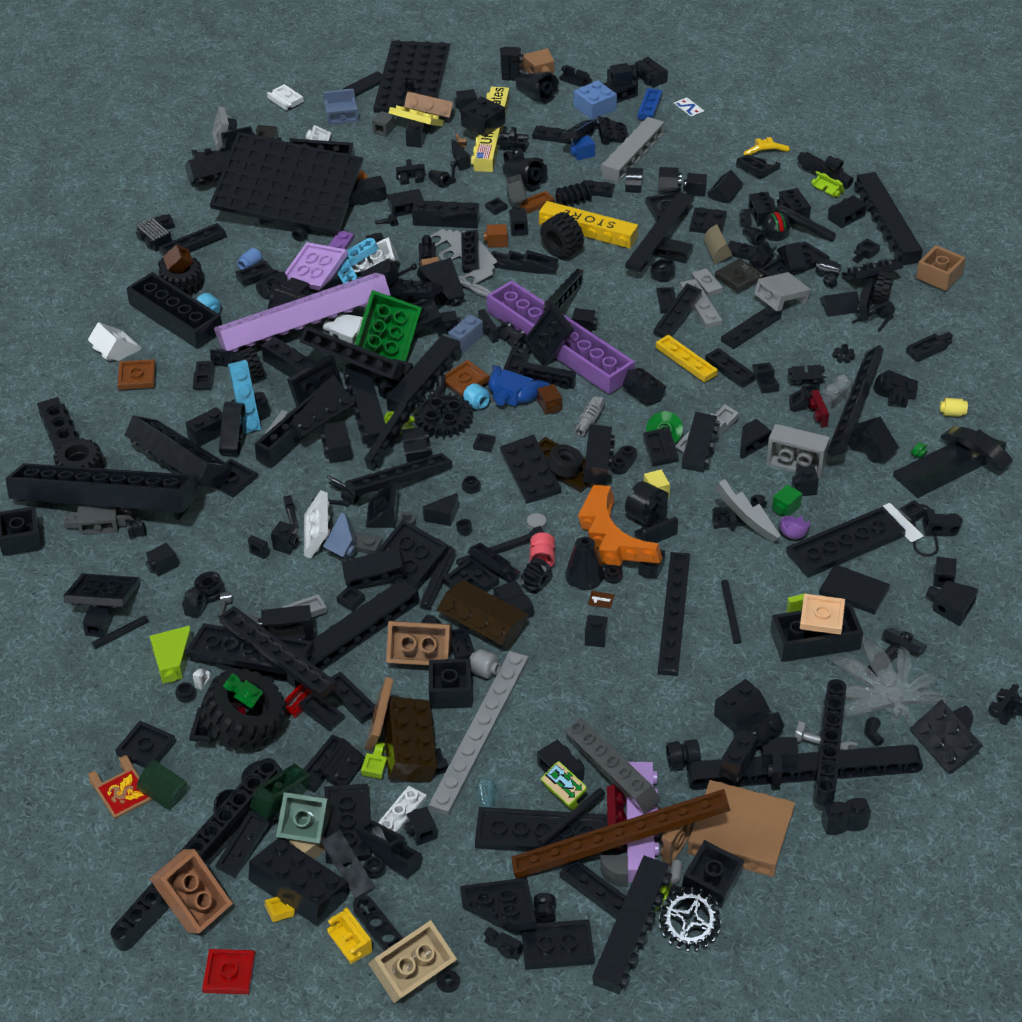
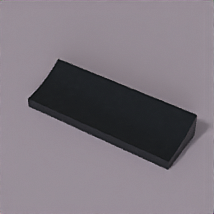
[893,429,1007,499]

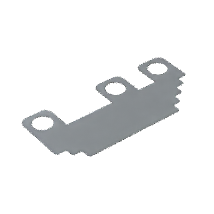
[430,229,497,288]

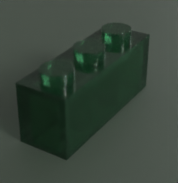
[250,763,311,819]

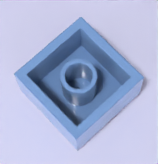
[573,81,617,120]

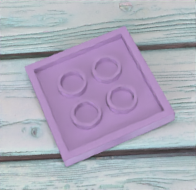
[285,242,348,290]

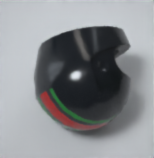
[762,212,790,241]

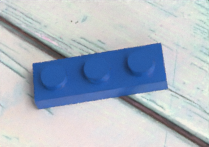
[637,88,662,120]

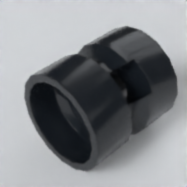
[666,739,701,770]

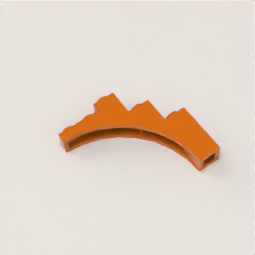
[578,485,662,566]

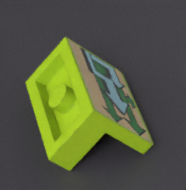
[540,761,588,811]

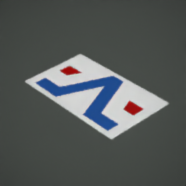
[674,97,704,116]

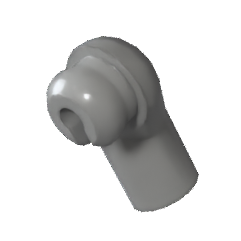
[670,860,683,886]

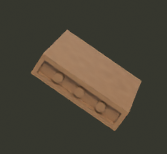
[687,780,795,877]

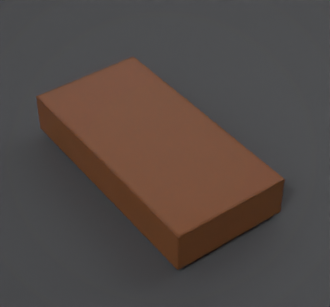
[519,191,555,214]

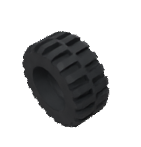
[200,668,286,750]

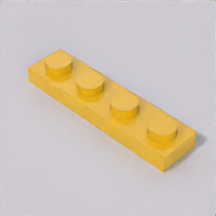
[655,335,718,383]

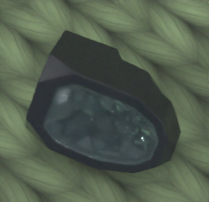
[182,587,207,619]

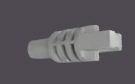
[574,397,605,437]

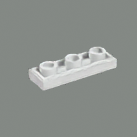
[378,786,427,834]

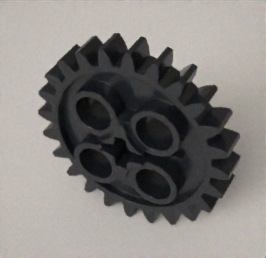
[413,392,473,438]

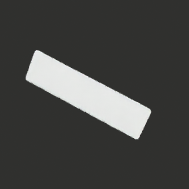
[883,503,923,542]

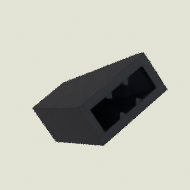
[417,258,465,305]

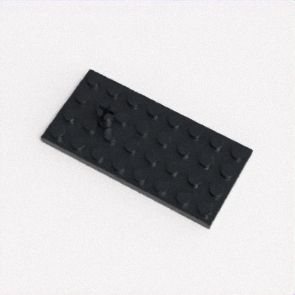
[373,40,450,115]

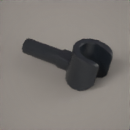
[375,214,399,227]
[436,748,448,775]

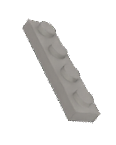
[680,279,722,328]

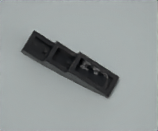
[491,250,559,273]

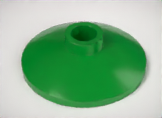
[646,411,683,444]

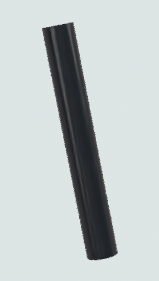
[91,615,149,649]

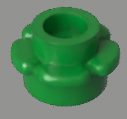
[911,442,928,458]

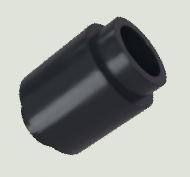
[815,258,842,278]

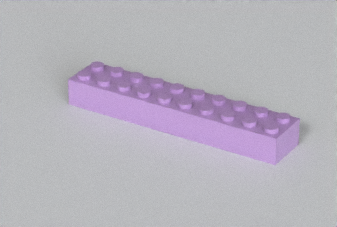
[214,273,390,352]

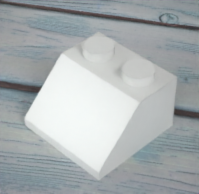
[88,322,141,361]

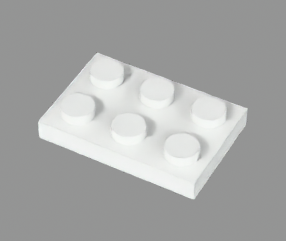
[304,490,330,558]

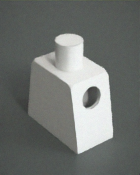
[323,314,362,344]

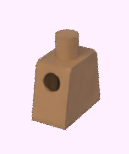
[522,48,554,74]

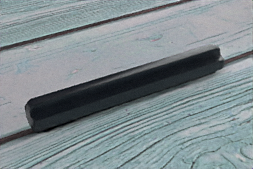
[775,203,836,242]
[420,546,456,610]

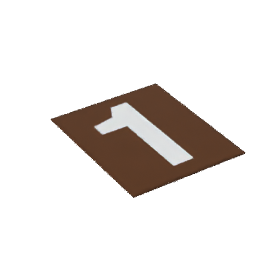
[588,591,615,609]

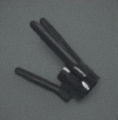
[852,300,895,332]
[312,475,360,507]

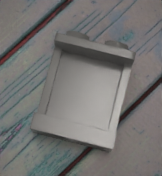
[754,272,811,311]

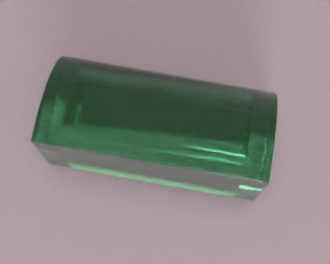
[136,759,187,811]

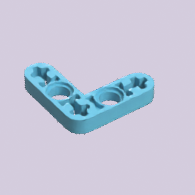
[336,238,378,284]

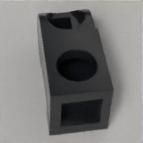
[922,509,963,536]

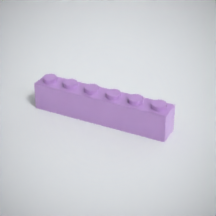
[626,762,659,883]

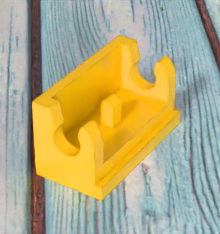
[327,908,373,964]

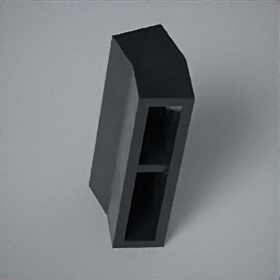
[654,238,693,263]

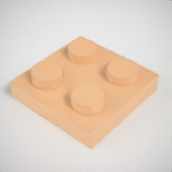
[800,594,845,635]

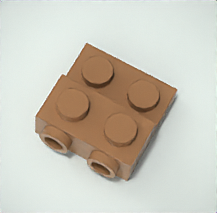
[660,803,692,868]

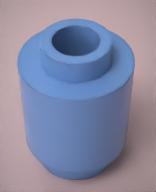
[237,248,262,269]

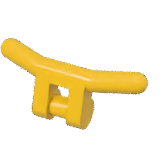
[744,137,790,156]

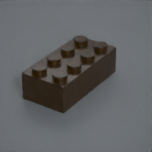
[383,696,437,783]

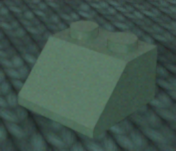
[276,792,332,844]

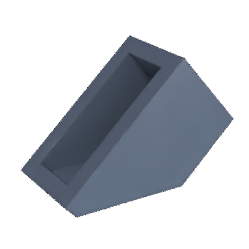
[323,513,357,560]

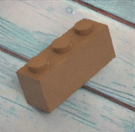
[404,91,454,118]

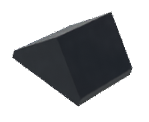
[366,481,398,528]

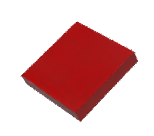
[202,949,256,995]

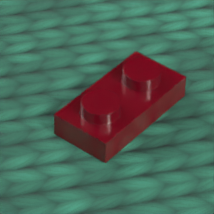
[808,390,829,428]

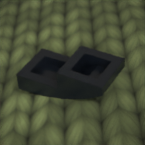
[193,361,215,389]
[752,362,779,393]

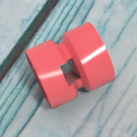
[529,533,555,567]

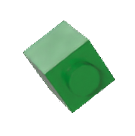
[772,485,802,516]

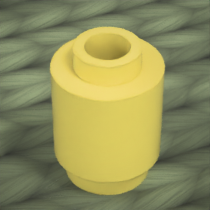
[940,398,968,417]

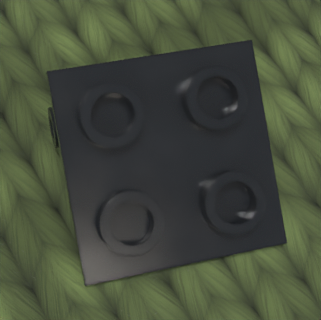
[597,116,629,145]

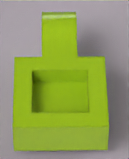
[361,742,387,779]

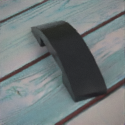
[941,427,1013,471]

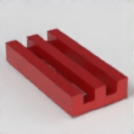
[284,683,312,718]

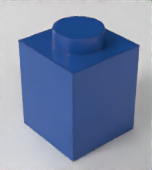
[570,135,595,161]

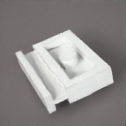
[267,84,304,110]

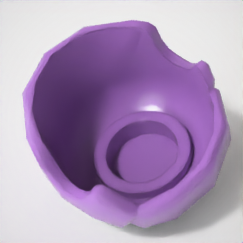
[780,516,811,540]

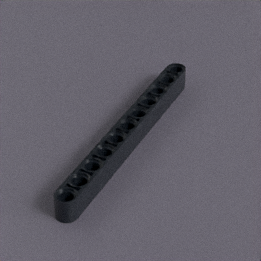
[686,745,923,790]
[110,758,280,951]

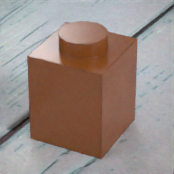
[484,224,508,248]

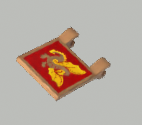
[88,755,153,820]

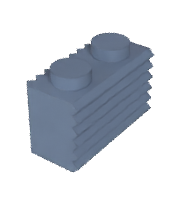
[448,315,483,354]

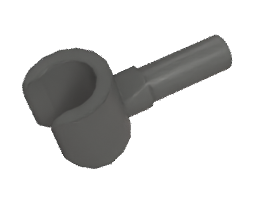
[217,592,232,617]

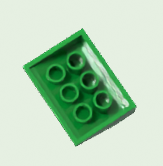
[354,290,422,361]

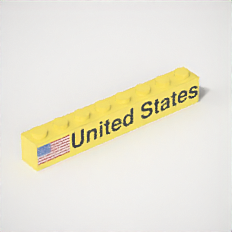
[471,87,509,172]

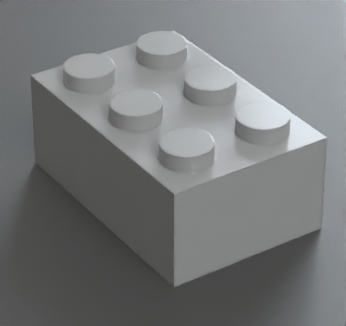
[766,424,830,479]

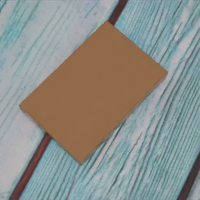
[364,677,394,751]

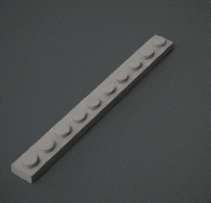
[428,651,529,816]

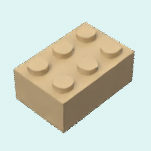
[368,920,457,1003]

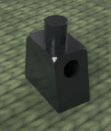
[926,581,978,626]

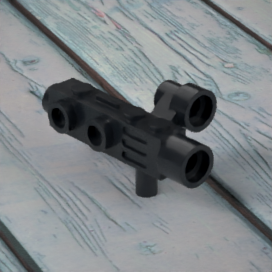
[797,152,854,189]

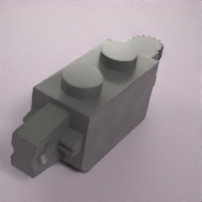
[63,505,133,535]

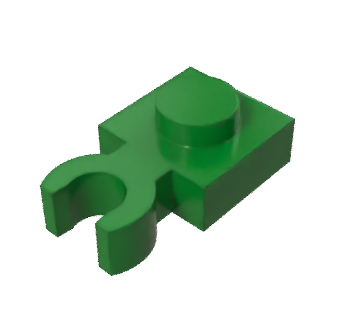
[223,673,263,709]

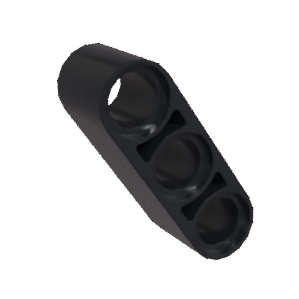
[219,401,245,456]

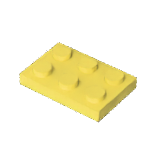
[389,105,444,126]

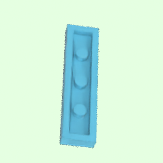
[228,360,261,434]

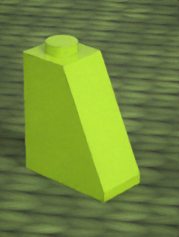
[149,626,192,684]

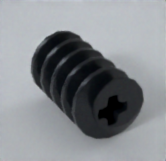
[555,181,592,206]

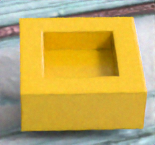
[265,897,295,922]

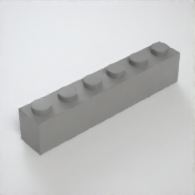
[601,117,664,183]

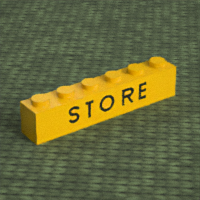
[539,201,638,249]

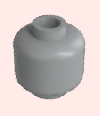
[469,649,501,679]

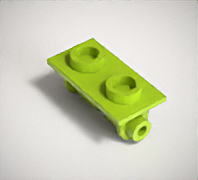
[811,171,845,198]

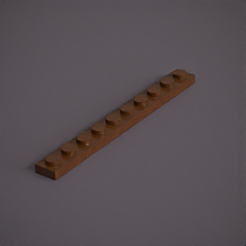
[511,789,731,879]

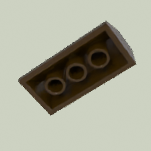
[436,580,529,650]

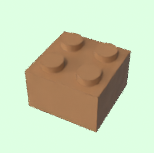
[916,245,966,291]

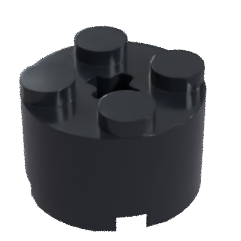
[625,481,669,526]

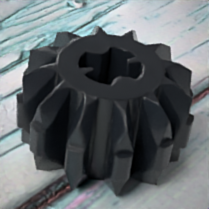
[520,557,552,593]

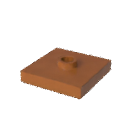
[117,359,156,390]
[445,360,490,397]

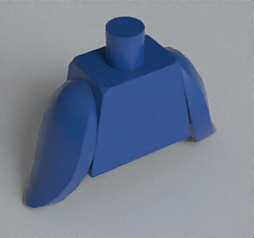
[488,365,551,406]

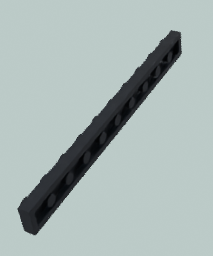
[827,345,884,458]

